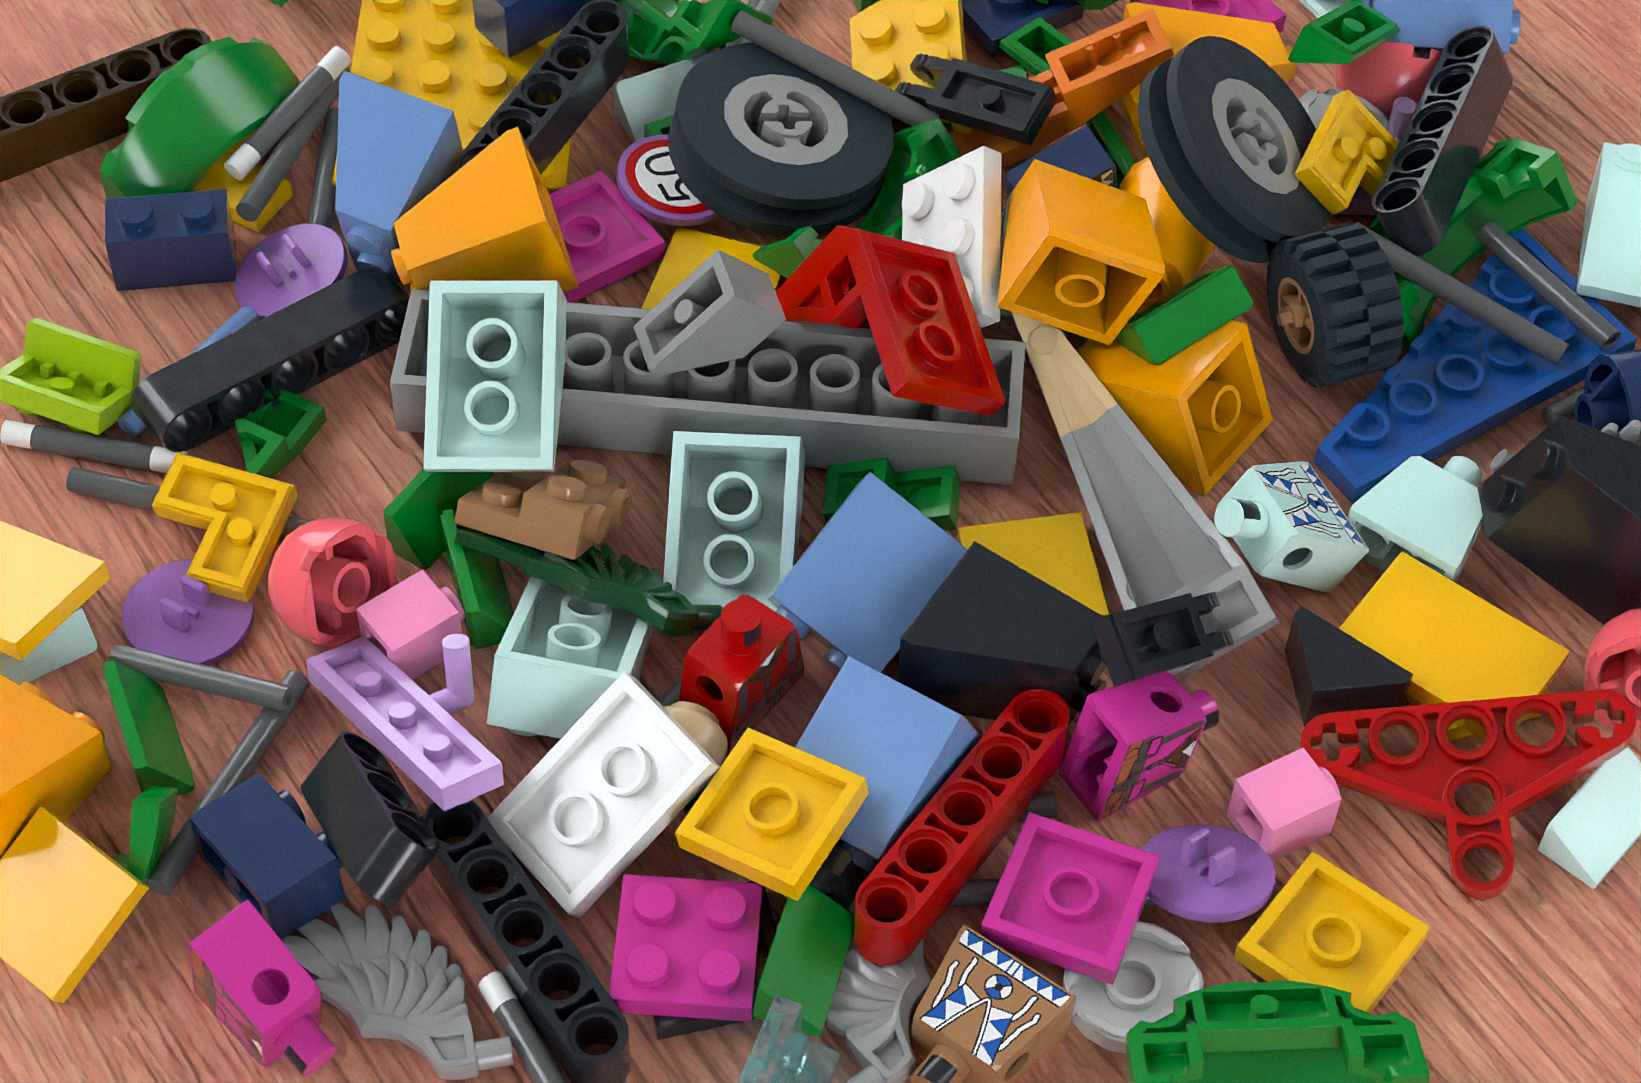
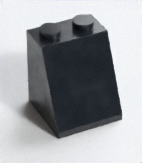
[1477,416,1641,625]
[898,541,1107,724]

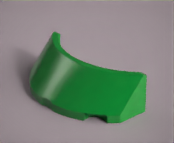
[610,0,773,64]
[100,37,300,199]
[753,118,962,278]
[1369,138,1578,350]
[1125,980,1430,1083]

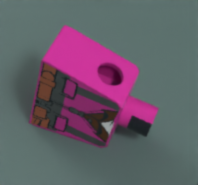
[1058,672,1219,822]
[189,899,337,1077]

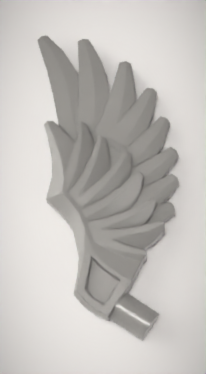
[827,864,932,1083]
[281,903,514,1080]

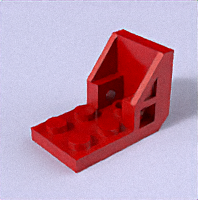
[776,225,1005,416]

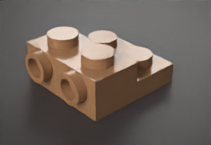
[454,460,631,560]

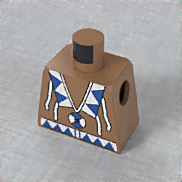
[910,924,1076,1083]

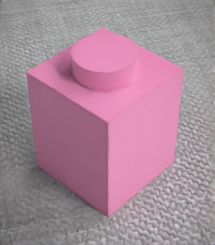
[356,570,465,680]
[1226,747,1342,861]

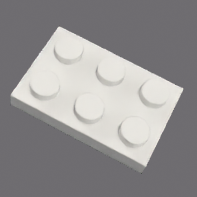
[902,146,1002,329]
[487,672,720,918]

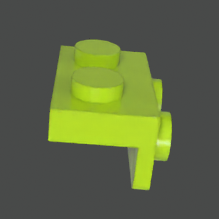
[0,318,141,435]

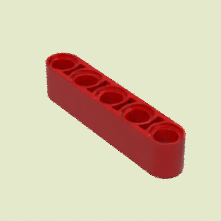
[854,688,1070,965]

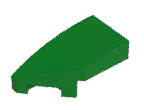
[235,389,327,478]
[112,786,178,886]

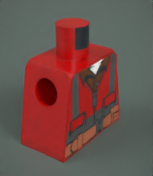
[679,595,804,756]

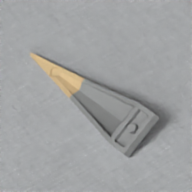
[1000,256,1280,681]

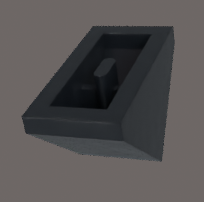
[1285,606,1413,727]

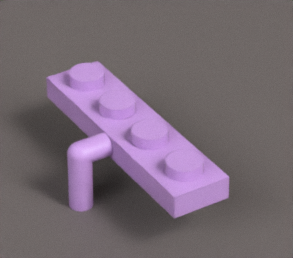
[306,634,504,811]

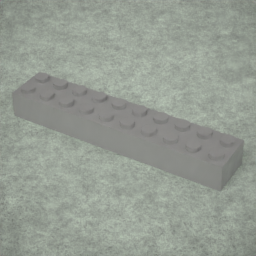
[390,289,1026,485]

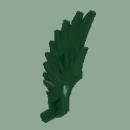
[454,529,723,636]

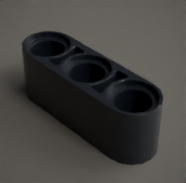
[300,731,440,905]

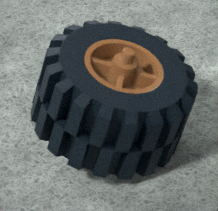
[1267,222,1404,388]

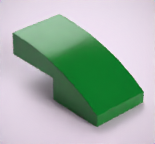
[822,457,961,531]

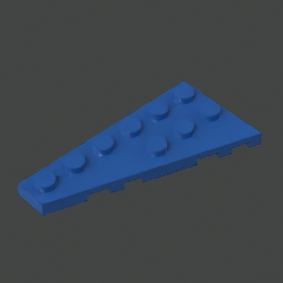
[1314,228,1637,504]

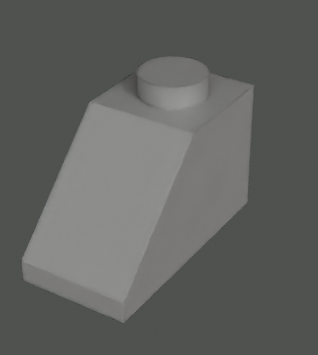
[633,249,786,376]

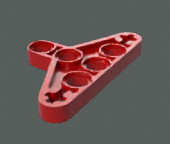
[1300,689,1636,900]

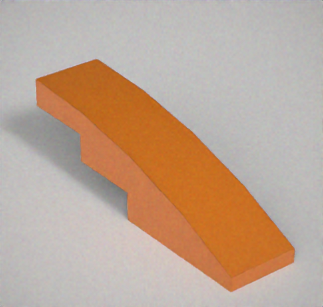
[950,8,1174,169]

